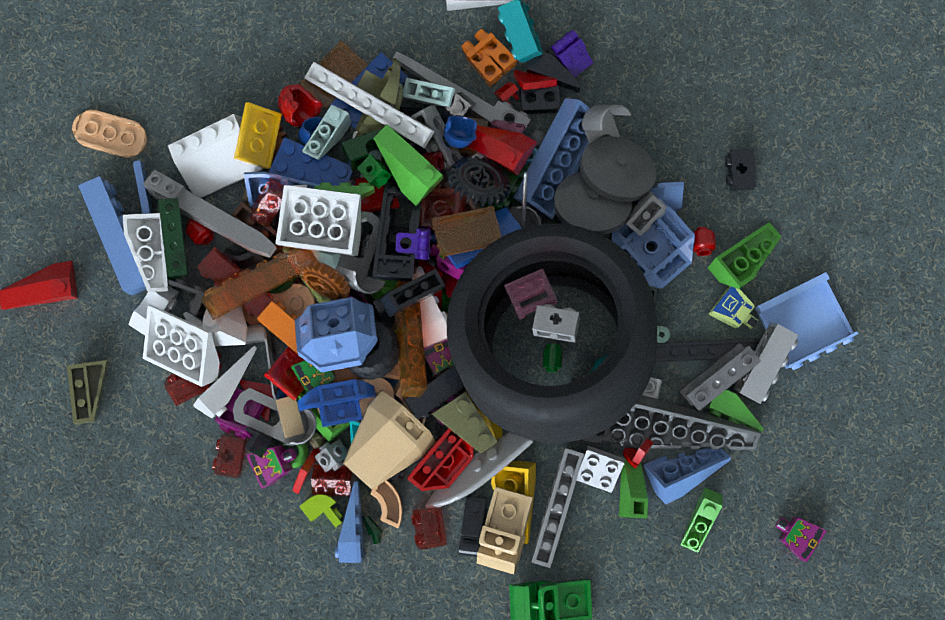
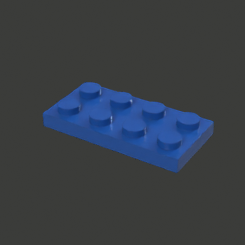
[329,52,409,130]
[269,137,354,186]

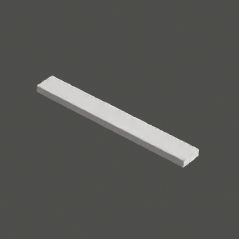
[304,62,434,149]

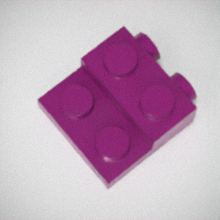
[215,388,265,439]

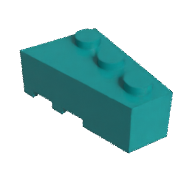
[498,0,543,63]

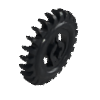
[448,156,511,207]

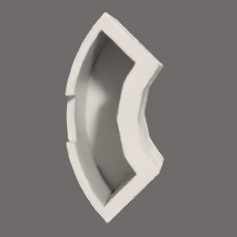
[129,285,179,335]

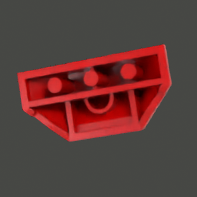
[407,427,474,491]

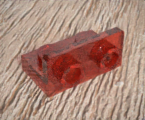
[165,373,211,406]
[311,465,353,496]
[411,507,447,549]

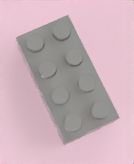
[733,322,798,404]

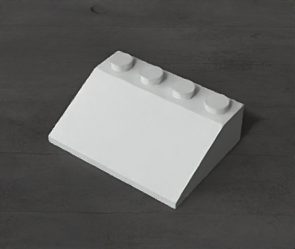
[168,114,263,198]
[276,185,361,256]
[143,305,220,387]

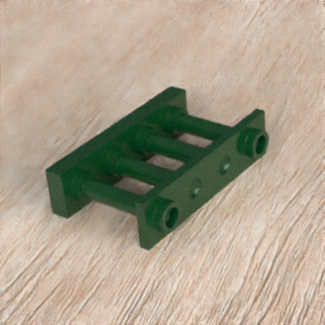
[156,198,187,281]

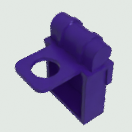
[550,30,593,77]
[396,227,432,260]

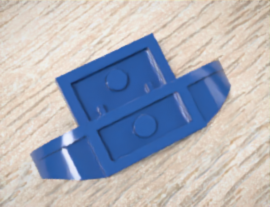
[297,379,376,427]

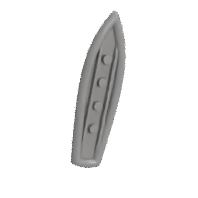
[425,432,533,509]

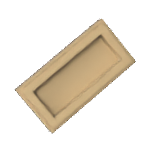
[275,397,305,438]

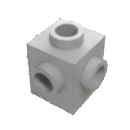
[315,439,348,472]

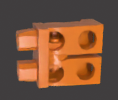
[461,29,517,87]

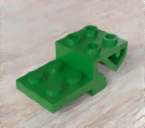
[509,579,592,620]

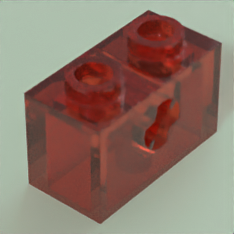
[250,179,284,227]
[212,436,247,478]

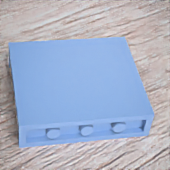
[755,272,858,370]

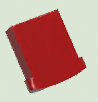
[622,438,654,468]

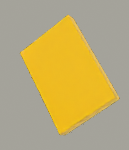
[233,102,282,169]

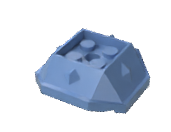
[611,206,695,289]
[295,297,378,372]

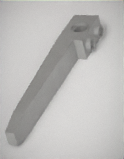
[393,52,531,134]
[143,170,277,258]

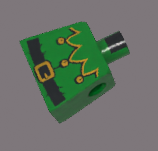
[291,360,336,393]

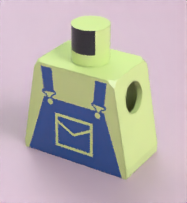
[708,286,758,329]

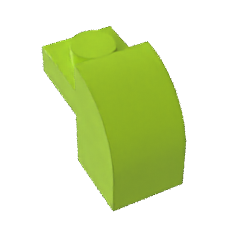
[299,494,343,528]

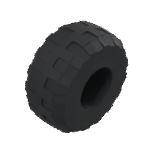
[348,319,401,380]

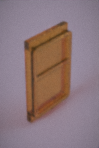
[299,41,368,109]
[432,206,501,256]

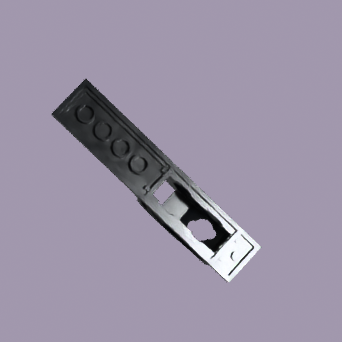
[372,107,427,282]

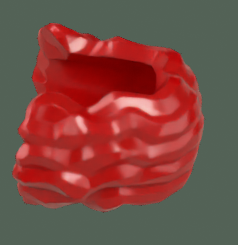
[278,84,323,127]

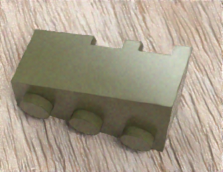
[67,360,109,425]
[431,392,498,453]

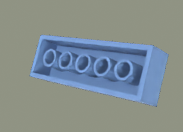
[513,98,590,219]
[78,176,146,296]

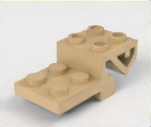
[477,487,534,574]

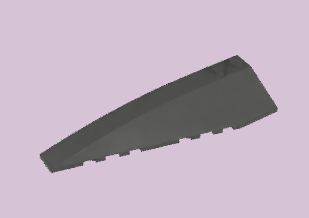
[570,378,761,450]

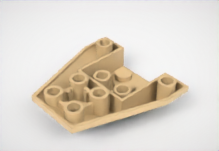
[343,390,436,489]

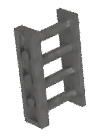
[679,343,761,411]

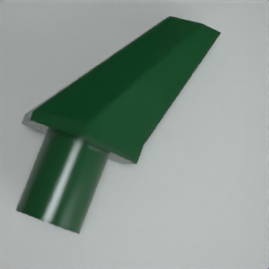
[362,516,383,544]

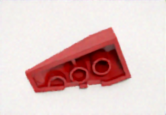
[467,125,537,176]
[0,261,78,310]

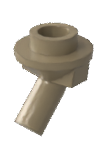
[309,433,325,449]

